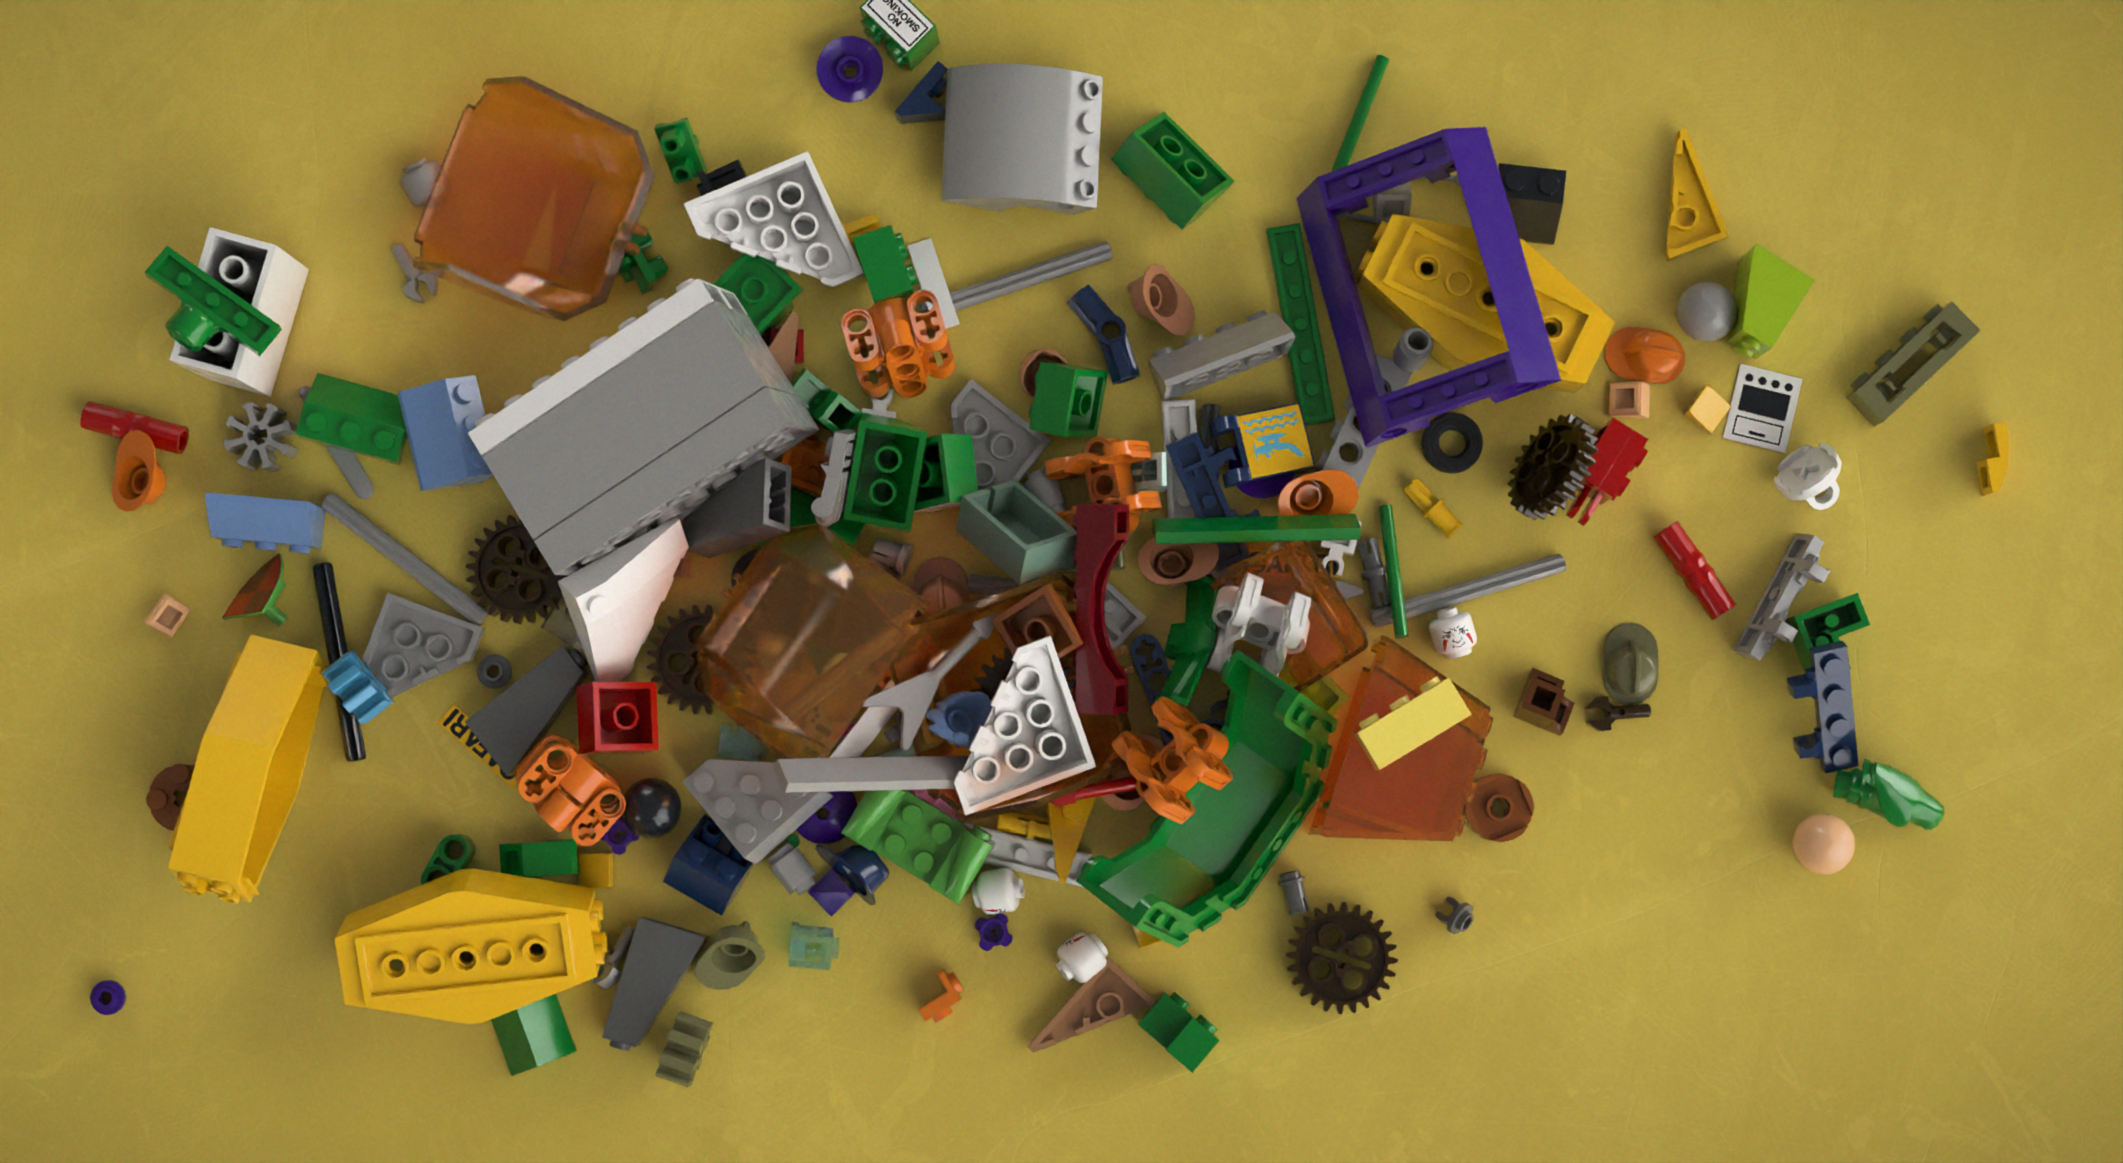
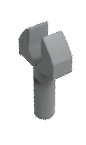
[391,243,438,303]
[591,926,635,989]

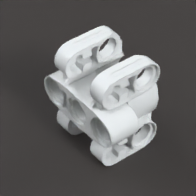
[1205,572,1311,677]

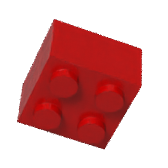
[576,682,659,754]

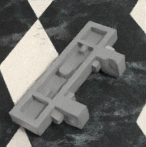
[1733,533,1830,660]

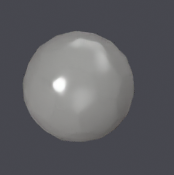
[1676,281,1738,342]

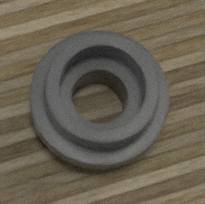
[477,655,512,689]

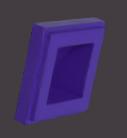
[808,868,856,917]

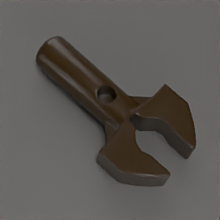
[1585,696,1651,731]

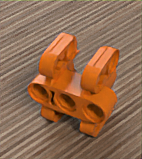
[841,290,956,398]
[1044,437,1162,533]
[1111,696,1234,824]
[515,733,626,846]

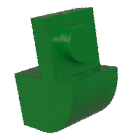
[791,368,864,435]

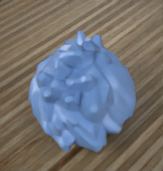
[925,691,993,748]

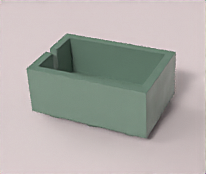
[956,480,1077,585]

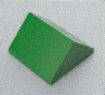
[491,994,577,1076]

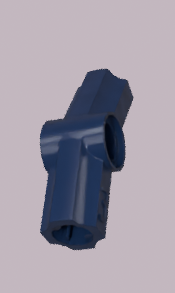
[1067,284,1141,385]

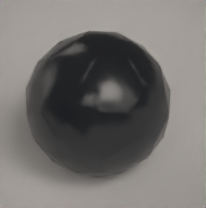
[621,778,681,839]

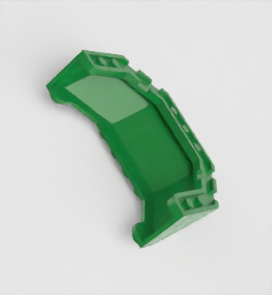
[1076,649,1338,948]

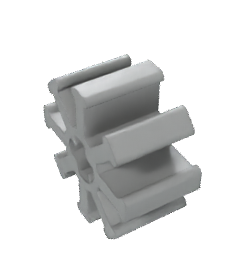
[224,402,298,472]

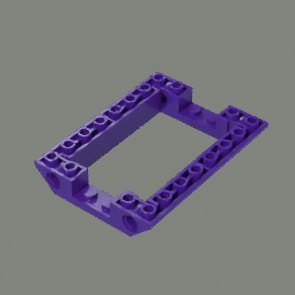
[1296,127,1562,448]

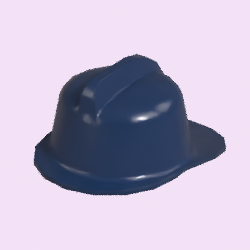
[815,845,890,905]

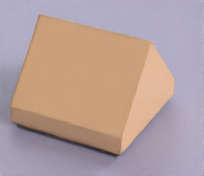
[144,593,191,638]

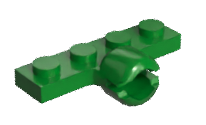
[145,246,282,357]

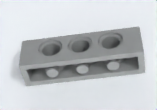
[1315,353,1412,489]

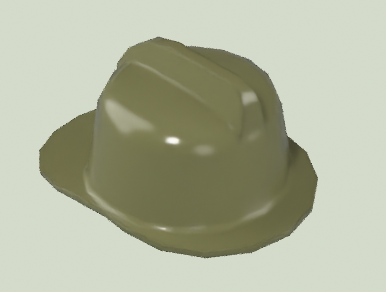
[1604,623,1658,705]
[695,921,765,990]

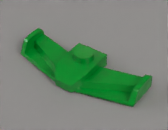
[1154,577,1218,706]

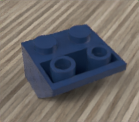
[663,814,754,916]

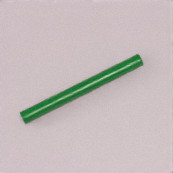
[1331,55,1389,172]
[1379,504,1408,639]

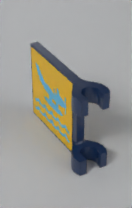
[1210,402,1316,488]

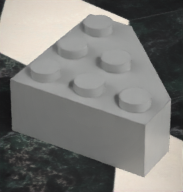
[683,759,833,864]

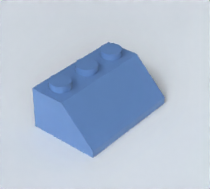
[397,375,494,491]
[205,492,325,554]

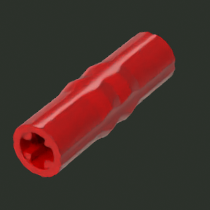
[80,401,189,454]
[1654,520,1736,620]

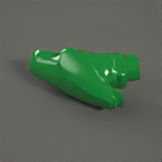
[1833,758,1944,830]

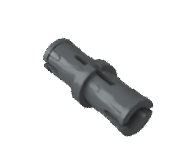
[1356,538,1391,609]

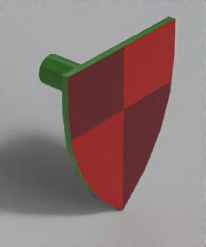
[222,553,287,626]

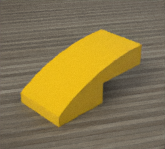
[1976,421,2009,496]

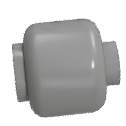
[400,157,451,210]

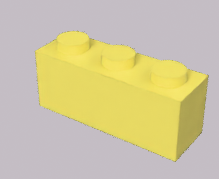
[1354,676,1472,771]

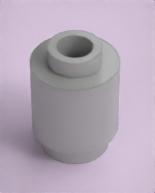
[1393,328,1433,372]
[1023,468,1066,513]
[768,843,817,896]

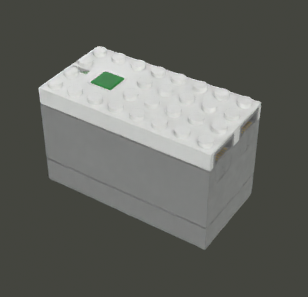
[468,278,820,576]

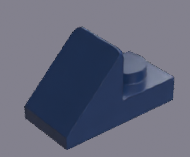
[895,61,948,124]

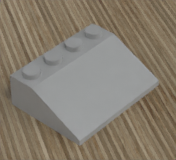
[1148,310,1295,401]

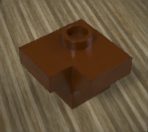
[1513,668,1574,736]

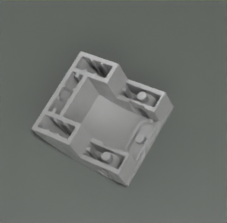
[941,64,1103,215]

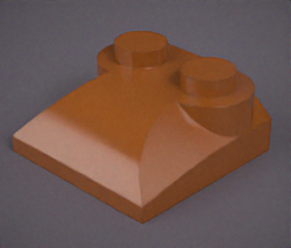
[992,583,1083,659]

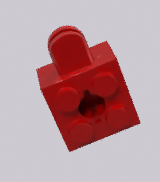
[1566,418,1648,526]

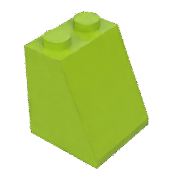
[1727,243,1815,359]

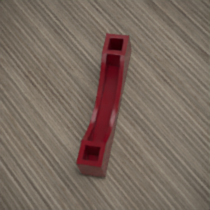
[1073,503,1130,715]

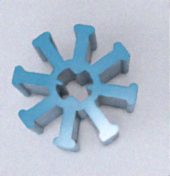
[322,650,394,724]

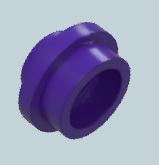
[90,980,126,1015]

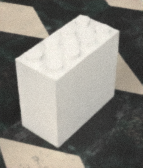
[169,227,309,397]

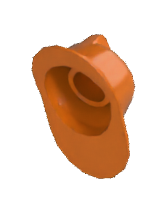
[1604,327,1685,384]
[112,430,166,512]
[1278,469,1359,516]

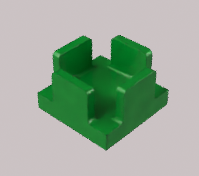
[713,253,803,335]

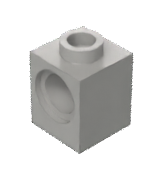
[1372,182,1412,223]

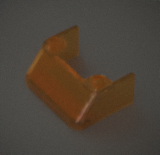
[1211,541,1369,692]

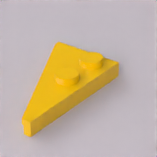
[1665,128,1729,261]
[1044,769,1101,884]

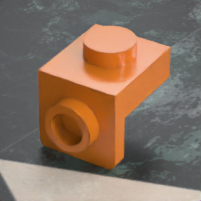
[918,969,963,1023]

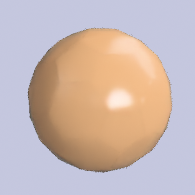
[1792,813,1855,874]

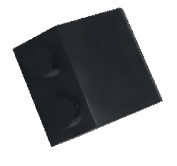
[1498,163,1566,245]

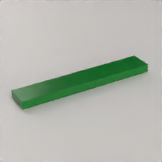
[1266,223,1335,426]
[1152,514,1361,545]

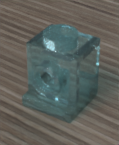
[717,722,770,762]
[788,922,839,970]

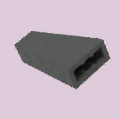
[684,458,792,558]
[465,646,588,776]
[602,916,709,1051]

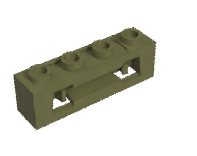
[1846,301,1981,427]

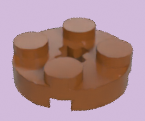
[146,764,195,831]
[1464,773,1534,842]

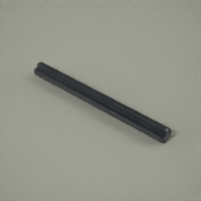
[312,562,366,762]

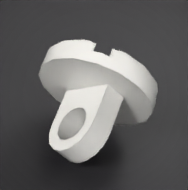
[1774,443,1842,510]

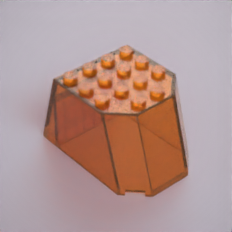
[1308,635,1493,841]

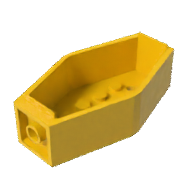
[1355,214,1615,394]
[168,635,329,904]
[334,868,608,1024]

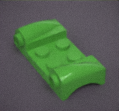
[841,790,996,904]

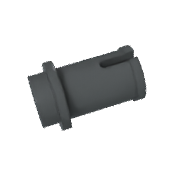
[1278,870,1311,915]

